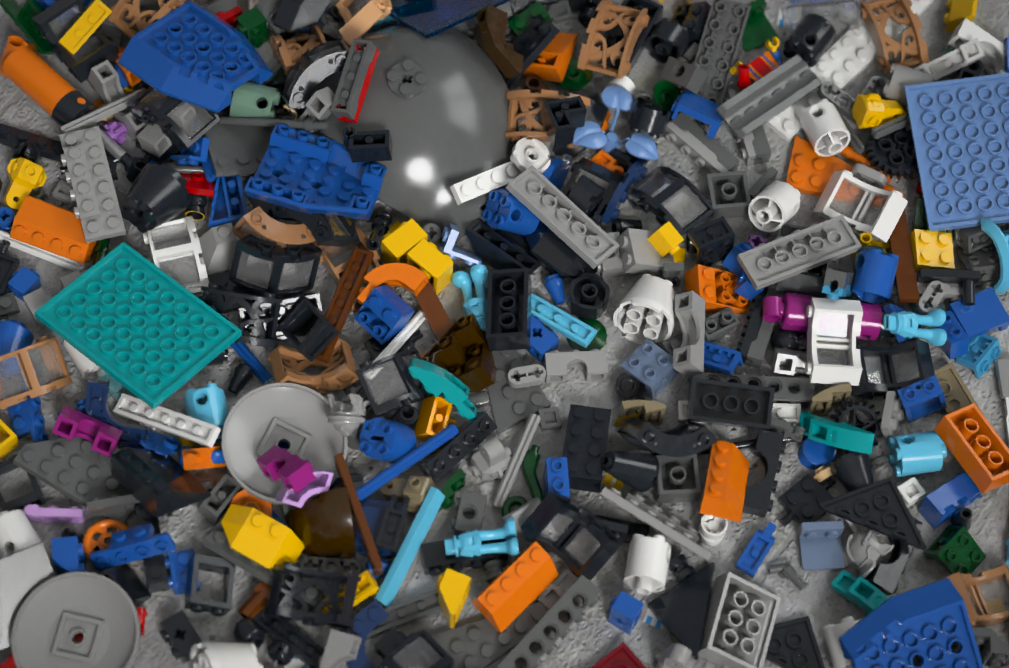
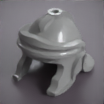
[327,394,370,436]
[845,529,894,579]

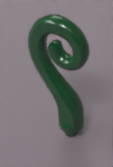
[501,444,544,517]

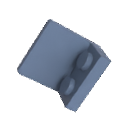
[621,339,679,400]
[798,521,844,571]

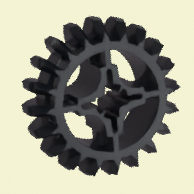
[830,399,883,453]

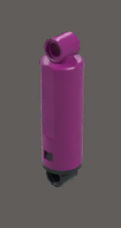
[762,293,896,341]

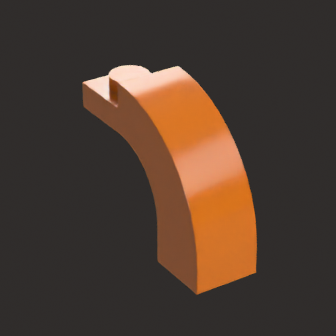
[357,263,429,306]

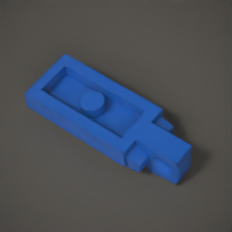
[735,522,777,578]

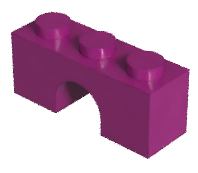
[52,406,123,457]
[256,445,316,494]

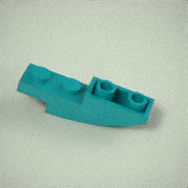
[408,358,478,421]
[799,412,875,454]
[831,569,889,616]

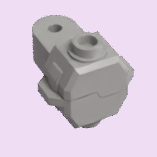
[469,436,512,480]
[654,643,695,668]

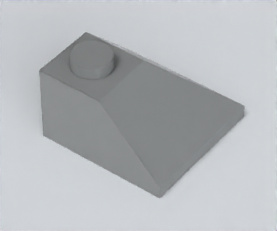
[198,222,237,277]

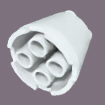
[613,274,674,345]
[190,642,263,668]

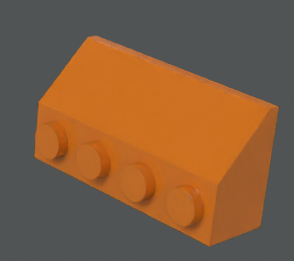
[9,195,97,264]
[699,440,750,522]
[471,541,559,633]

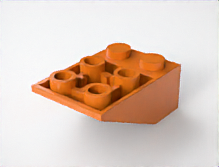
[524,32,579,83]
[684,264,750,314]

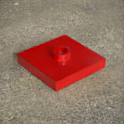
[180,172,216,197]

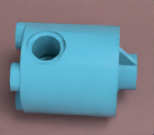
[184,383,229,444]
[887,431,947,478]

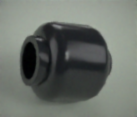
[233,618,265,649]

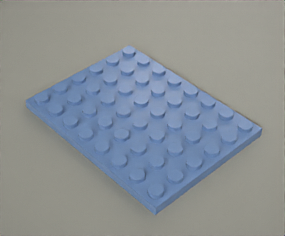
[904,73,1009,232]

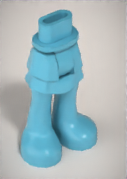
[451,264,488,332]
[884,308,947,347]
[444,517,519,557]

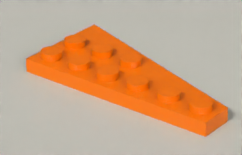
[786,135,904,210]

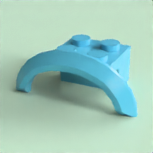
[980,218,1009,295]

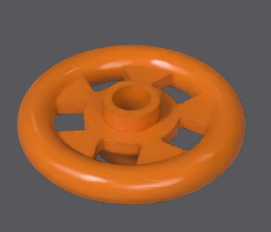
[83,519,130,561]

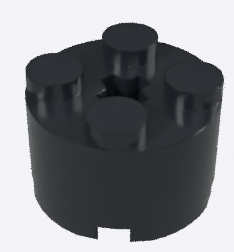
[645,18,689,64]
[627,99,672,138]
[567,175,605,218]
[568,273,610,319]

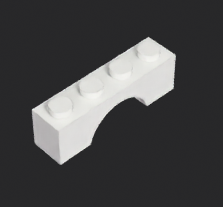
[948,18,1004,74]

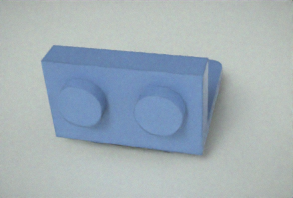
[441,223,482,266]

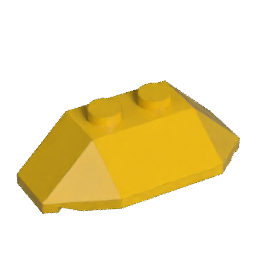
[221,504,305,569]

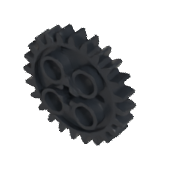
[865,127,919,180]

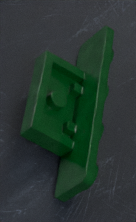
[0,0,55,55]

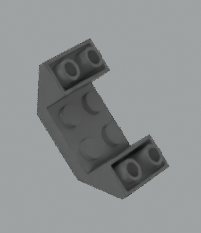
[918,627,1009,668]

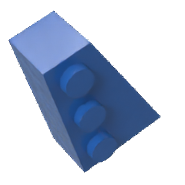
[208,175,247,229]
[918,472,982,530]

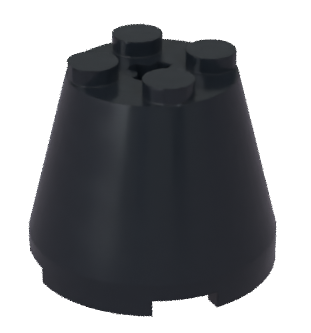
[121,162,192,233]

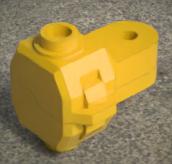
[852,93,906,129]
[3,157,47,209]

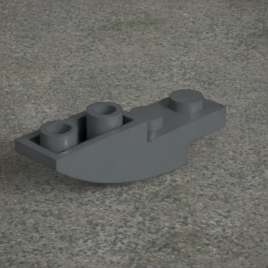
[660,307,740,356]

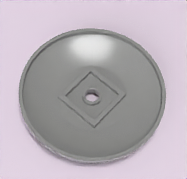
[221,383,348,504]
[11,572,141,668]

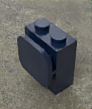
[355,498,403,559]

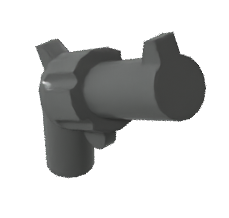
[768,560,809,591]

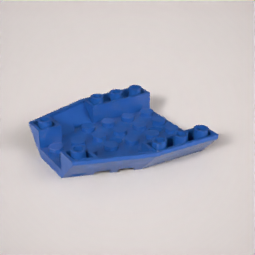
[118,0,273,113]
[244,123,387,220]
[838,578,984,668]

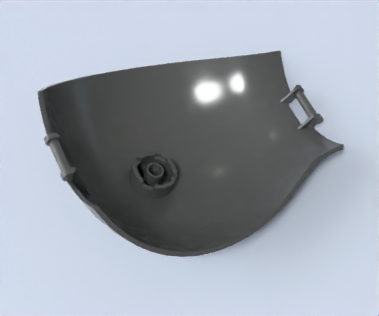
[301,22,519,245]

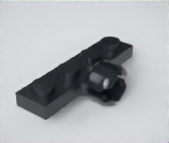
[0,123,64,163]
[254,606,325,668]

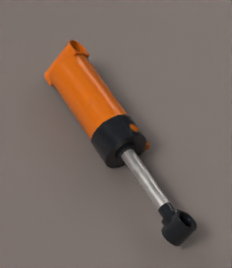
[0,35,150,184]

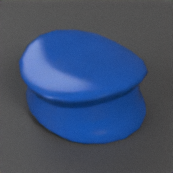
[798,438,837,469]

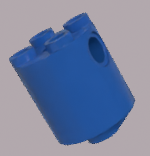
[482,189,540,235]
[850,248,899,304]
[0,319,34,380]
[359,418,416,464]

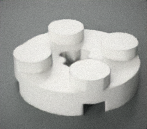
[510,138,551,174]

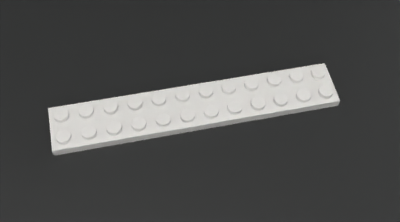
[765,0,934,143]

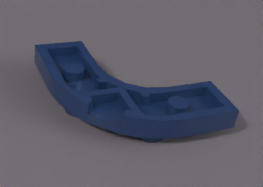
[601,158,648,224]
[85,379,147,449]
[345,599,389,668]

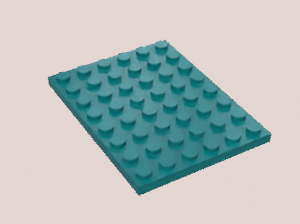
[34,242,242,409]

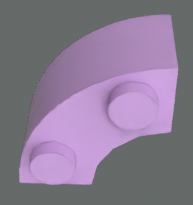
[275,470,334,508]

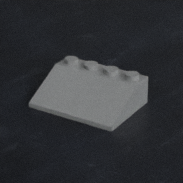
[699,572,781,668]

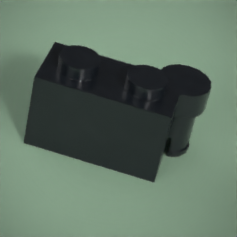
[343,127,393,163]

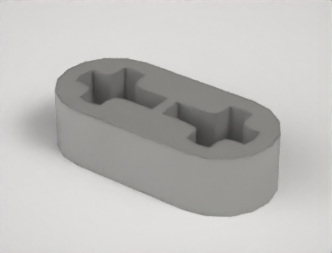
[850,163,888,189]
[917,281,946,315]
[507,364,546,388]

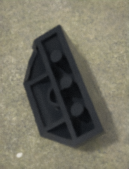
[273,0,332,33]
[555,90,608,159]
[466,219,542,275]
[523,223,597,279]
[239,293,323,341]

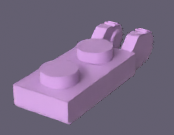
[24,504,85,525]

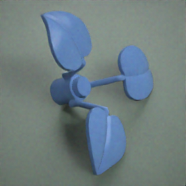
[573,85,658,161]

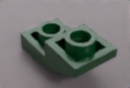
[438,469,466,512]

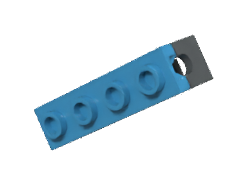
[822,269,855,300]

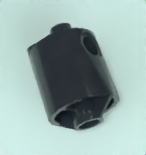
[782,13,837,68]

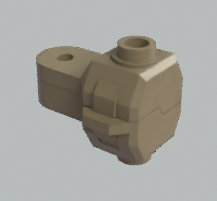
[380,475,436,513]

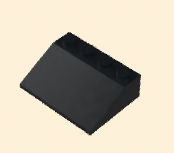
[111,448,211,518]

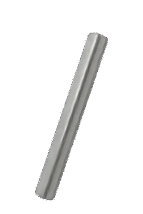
[60,87,146,134]
[492,413,540,509]

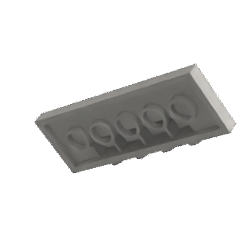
[59,126,126,243]
[506,165,620,269]
[737,215,862,290]
[600,487,714,564]

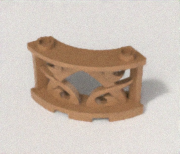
[108,0,194,38]
[577,0,649,79]
[858,0,929,74]
[269,25,326,75]
[504,89,591,149]
[267,338,359,396]

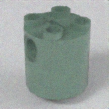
[229,81,281,119]

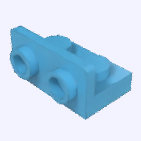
[956,334,1001,379]

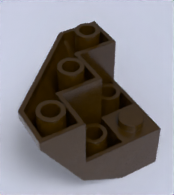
[474,5,524,80]
[421,313,497,392]

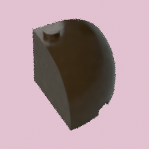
[285,487,355,560]

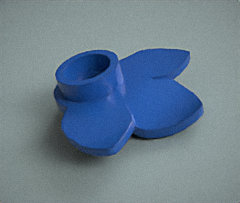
[139,430,180,455]

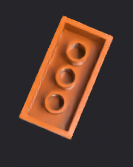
[935,403,1009,494]

